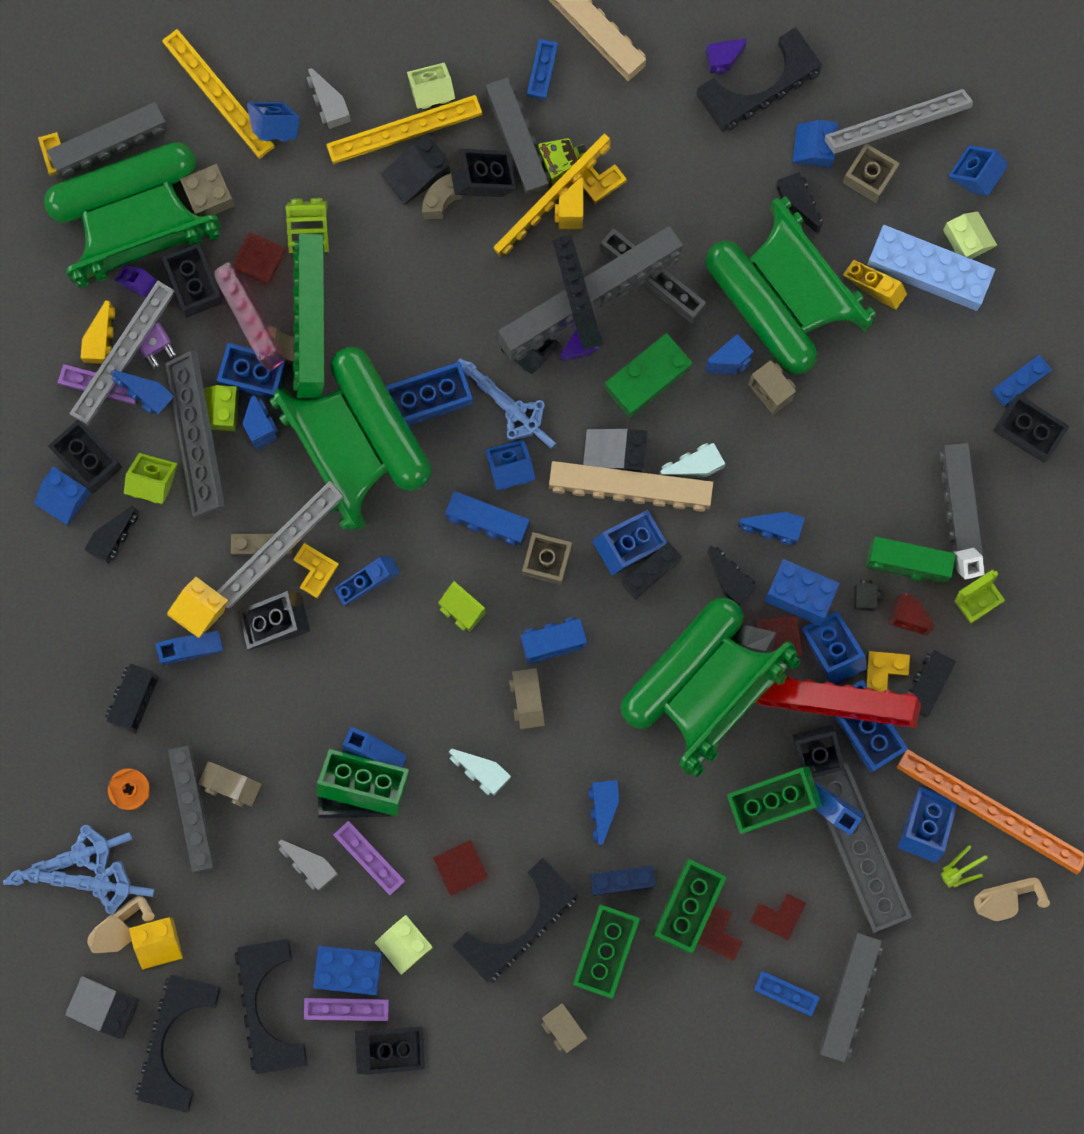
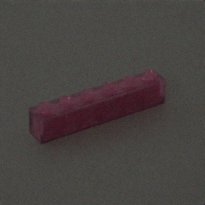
[212,262,286,371]

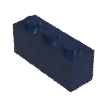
[590,866,655,896]

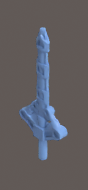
[457,358,557,449]
[3,825,132,886]
[19,861,155,914]

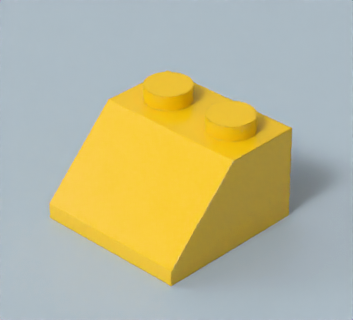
[555,178,583,229]
[167,577,228,638]
[129,917,183,970]

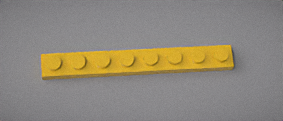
[162,29,275,159]
[326,95,482,164]
[493,134,611,257]

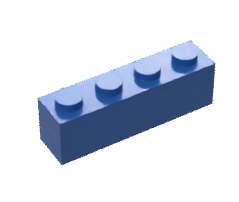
[445,491,530,547]

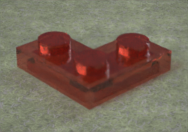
[750,894,806,941]
[697,905,742,961]

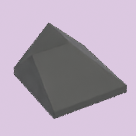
[734,625,777,653]

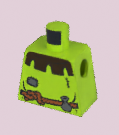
[538,138,586,185]

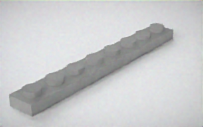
[824,89,973,154]
[69,281,175,426]
[217,481,345,608]

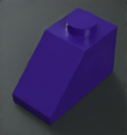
[706,38,747,74]
[114,265,158,298]
[560,329,603,361]

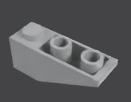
[306,68,351,129]
[278,840,339,891]

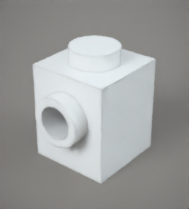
[954,548,985,579]

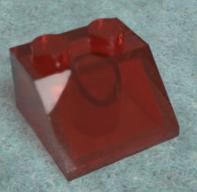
[888,593,934,636]

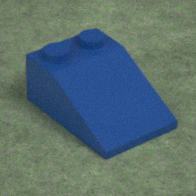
[592,510,667,576]
[801,611,867,684]
[897,786,957,863]

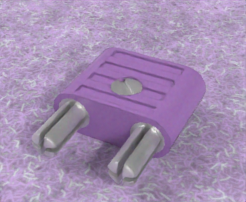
[139,322,176,369]

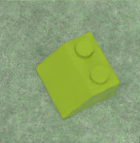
[204,385,239,431]
[124,453,178,504]
[438,581,486,632]

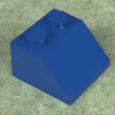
[247,102,300,141]
[792,120,839,168]
[948,145,1008,196]
[705,334,754,375]
[485,439,536,490]
[34,466,91,526]

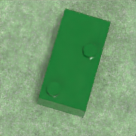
[604,333,692,418]
[865,537,956,584]
[317,749,409,816]
[727,767,823,834]
[651,859,727,954]
[573,904,641,999]

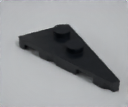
[317,779,391,818]

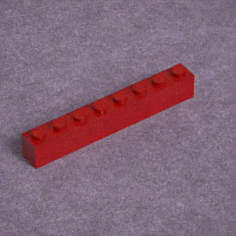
[755,677,921,728]

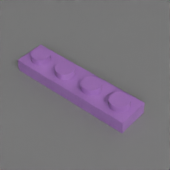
[57,364,138,405]
[334,821,405,896]
[304,998,389,1021]

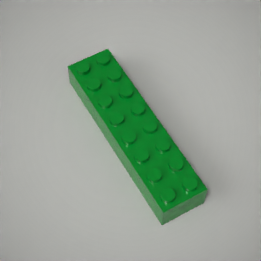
[293,234,324,399]

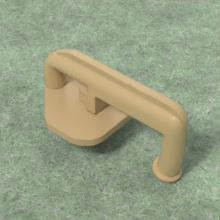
[973,878,1050,921]
[87,895,155,953]

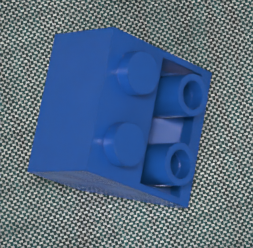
[242,395,278,450]

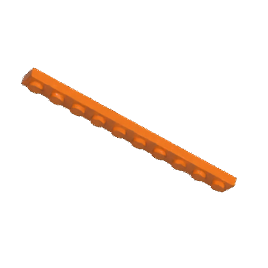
[896,750,1084,875]

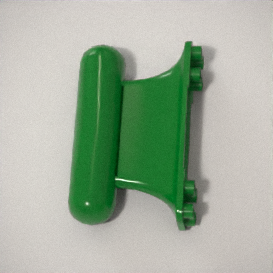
[44,142,222,288]
[705,196,876,375]
[270,347,432,530]
[620,597,800,777]

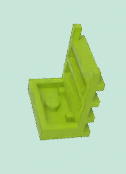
[285,198,329,253]
[954,569,1005,624]

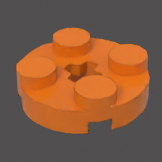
[108,768,150,810]

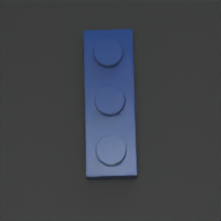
[527,39,558,100]
[991,354,1052,407]
[753,971,820,1017]

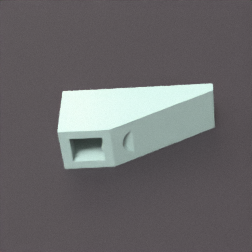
[659,443,725,478]
[449,749,511,796]

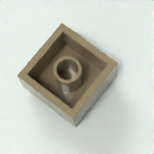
[843,143,900,203]
[180,164,235,216]
[748,360,796,415]
[522,532,572,586]
[541,1003,587,1053]

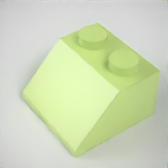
[407,62,455,109]
[943,211,997,259]
[375,915,433,975]

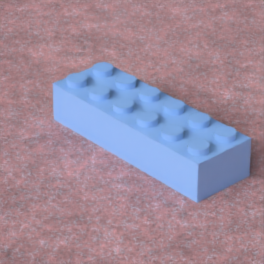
[867,225,995,311]

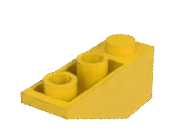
[843,260,907,310]
[81,301,115,364]

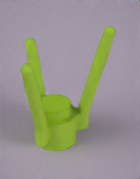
[940,845,988,888]

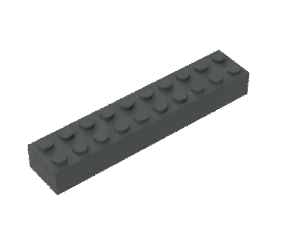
[498,226,683,362]

